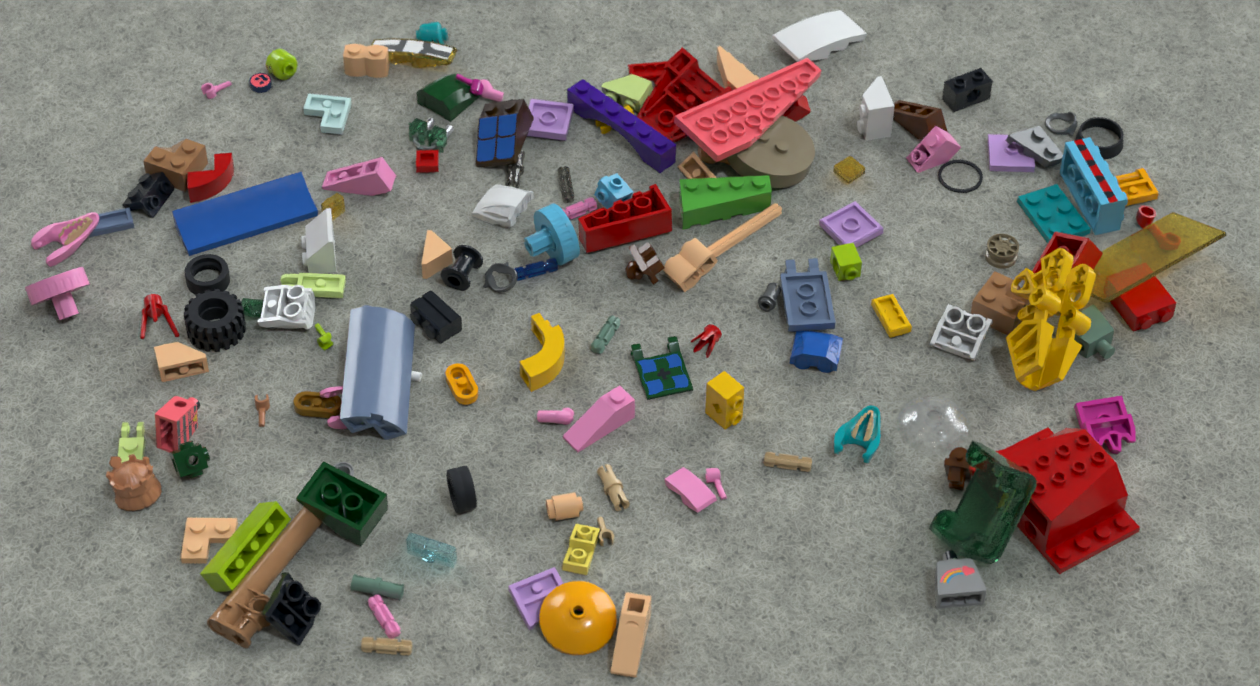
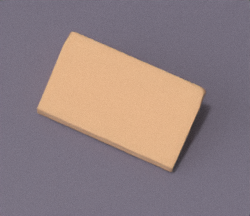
[678,152,717,179]

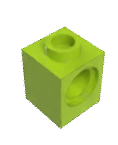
[830,243,862,281]

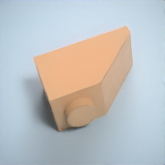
[154,342,209,382]

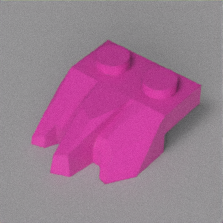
[1074,396,1136,454]

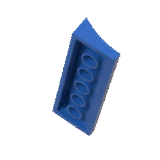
[172,171,318,256]

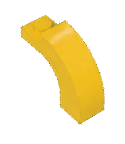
[519,313,565,392]

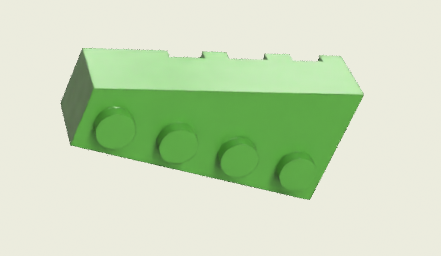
[679,175,772,230]

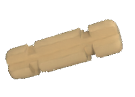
[764,452,812,472]
[361,637,413,655]

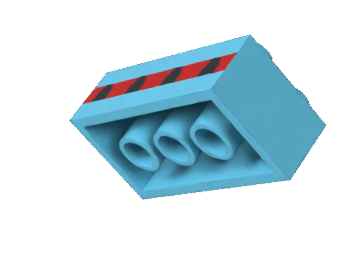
[1060,137,1128,235]

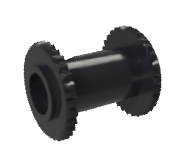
[440,245,483,291]

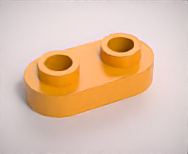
[445,363,478,405]

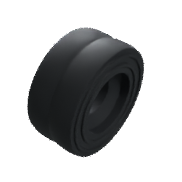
[446,466,477,513]

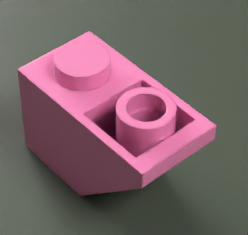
[906,126,961,173]

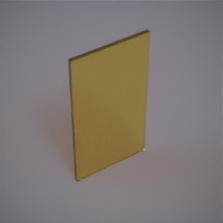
[1090,212,1226,303]

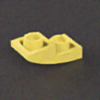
[562,524,600,575]

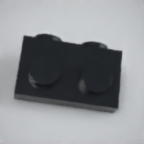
[122,172,175,218]

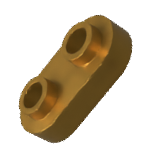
[293,391,341,418]

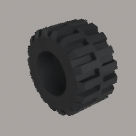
[184,289,246,352]

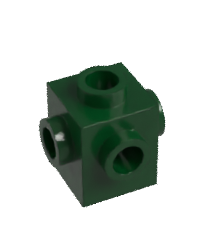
[169,440,210,478]

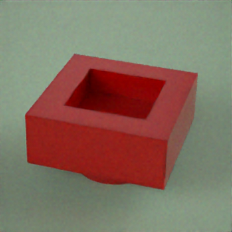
[416,150,439,173]

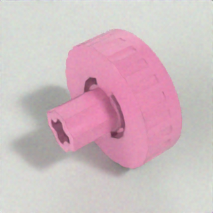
[25,267,90,320]

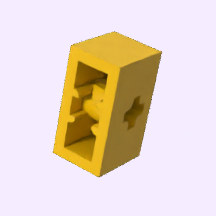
[705,371,744,430]

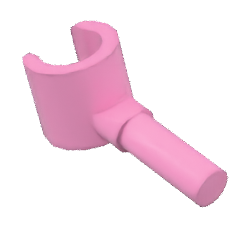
[201,81,231,99]
[706,468,727,500]

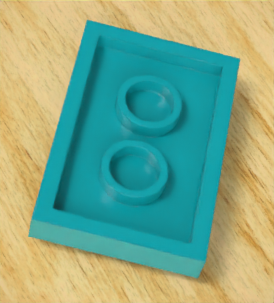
[1017,184,1091,243]

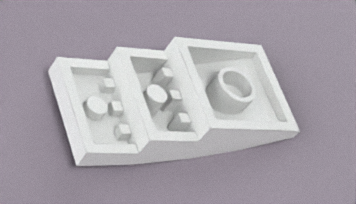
[772,10,867,62]

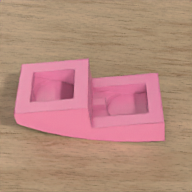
[664,467,717,513]

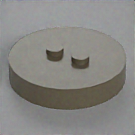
[727,115,815,188]

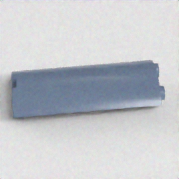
[340,305,415,440]

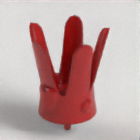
[690,324,722,358]

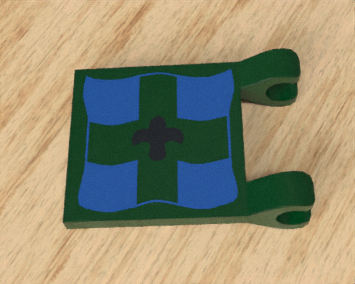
[631,336,693,400]

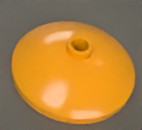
[539,581,617,655]

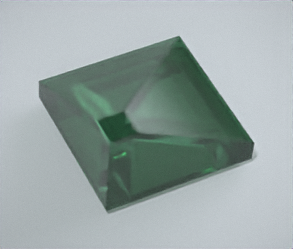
[241,298,264,318]

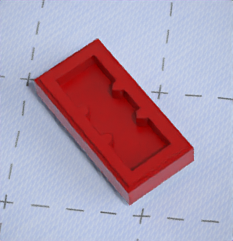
[628,61,667,83]

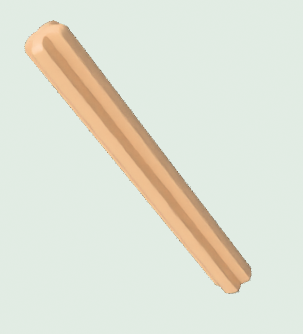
[707,203,782,257]

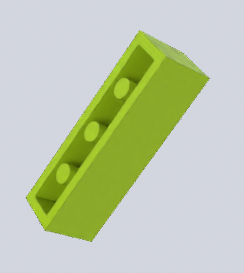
[200,501,291,592]

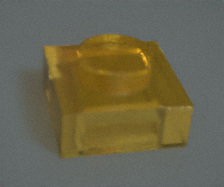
[833,156,865,184]
[321,192,345,221]

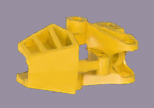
[1006,248,1096,391]

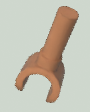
[254,394,270,427]

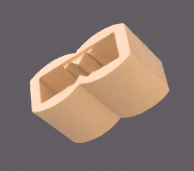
[343,44,389,78]
[663,238,718,292]

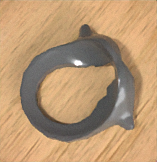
[1045,111,1077,136]
[483,262,518,293]

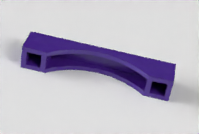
[567,79,676,173]

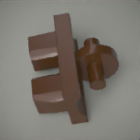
[625,242,665,285]
[944,447,972,490]

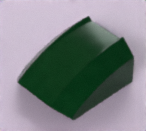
[417,74,480,122]

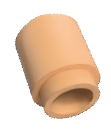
[546,492,583,521]

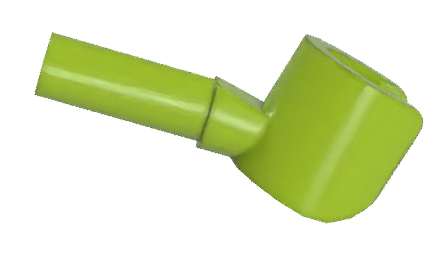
[315,323,334,351]

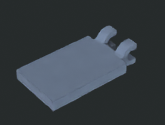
[780,258,836,332]

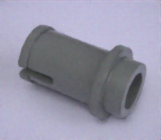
[758,282,781,311]

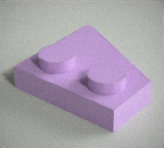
[508,567,564,630]

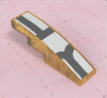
[371,38,458,68]

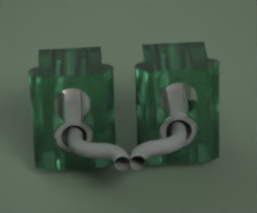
[409,118,453,153]

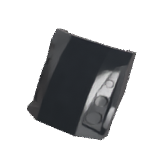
[262,572,322,646]

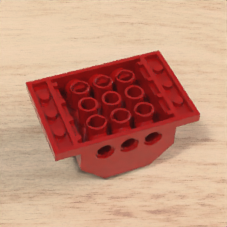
[971,427,1140,574]

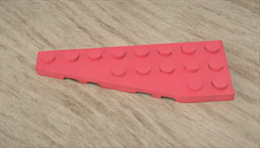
[674,58,822,162]

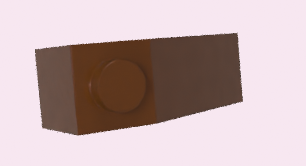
[893,100,948,140]

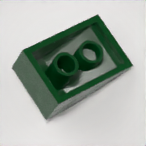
[296,461,388,546]

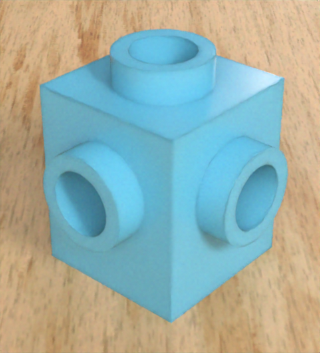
[594,173,633,209]

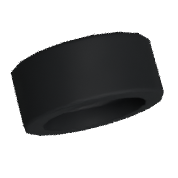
[185,254,230,295]

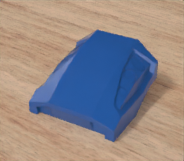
[790,331,843,373]

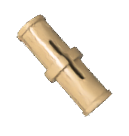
[597,464,630,511]

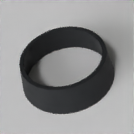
[1075,117,1124,160]

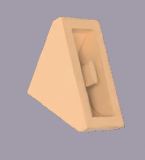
[421,230,453,279]

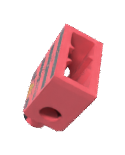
[155,396,200,452]

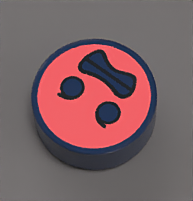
[249,73,272,93]

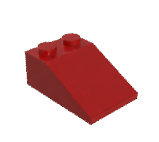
[1032,232,1103,279]

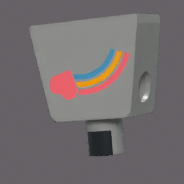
[935,550,987,609]

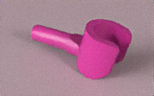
[456,74,484,95]

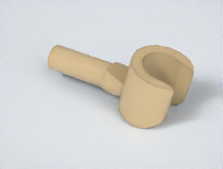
[597,517,614,546]

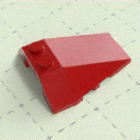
[637,47,733,143]

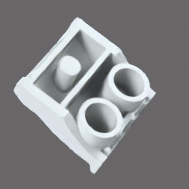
[472,185,534,227]
[258,285,316,329]
[930,304,992,360]

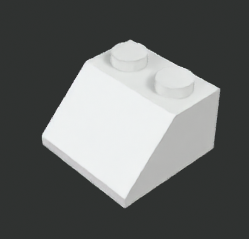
[857,76,894,141]
[301,208,336,274]

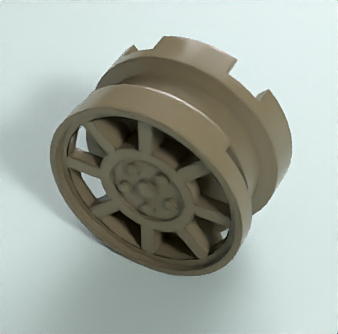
[985,234,1019,269]

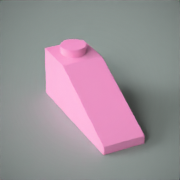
[322,157,396,196]
[563,385,635,453]

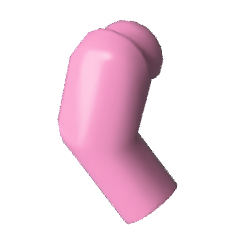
[480,79,504,102]
[537,408,574,425]

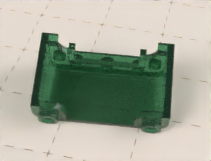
[929,440,1037,564]

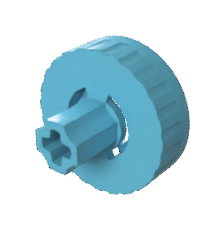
[524,203,580,265]

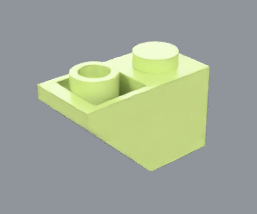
[601,74,653,112]

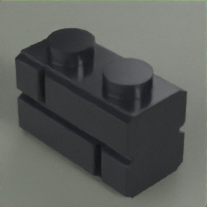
[410,290,462,344]

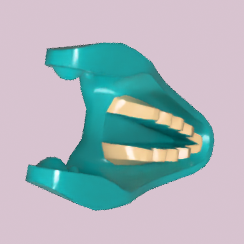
[834,405,881,464]

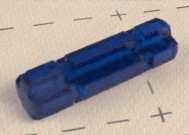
[514,258,558,281]

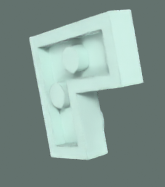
[304,94,352,135]

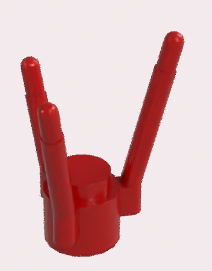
[140,294,179,339]

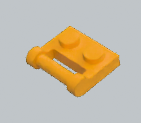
[1115,168,1159,206]

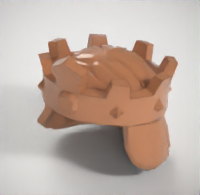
[106,454,162,511]

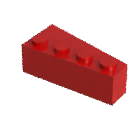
[578,184,672,253]

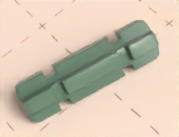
[591,315,620,354]

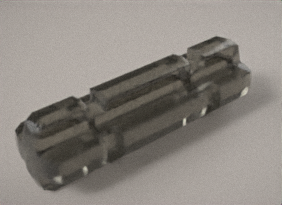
[558,166,575,203]

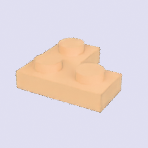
[181,518,238,564]

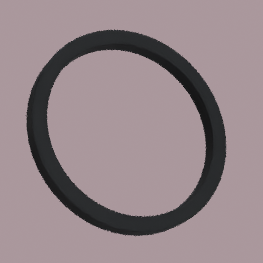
[938,160,983,193]

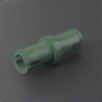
[350,574,404,601]

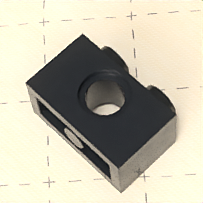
[942,68,993,113]

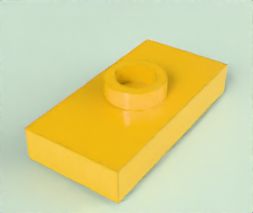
[871,294,912,338]

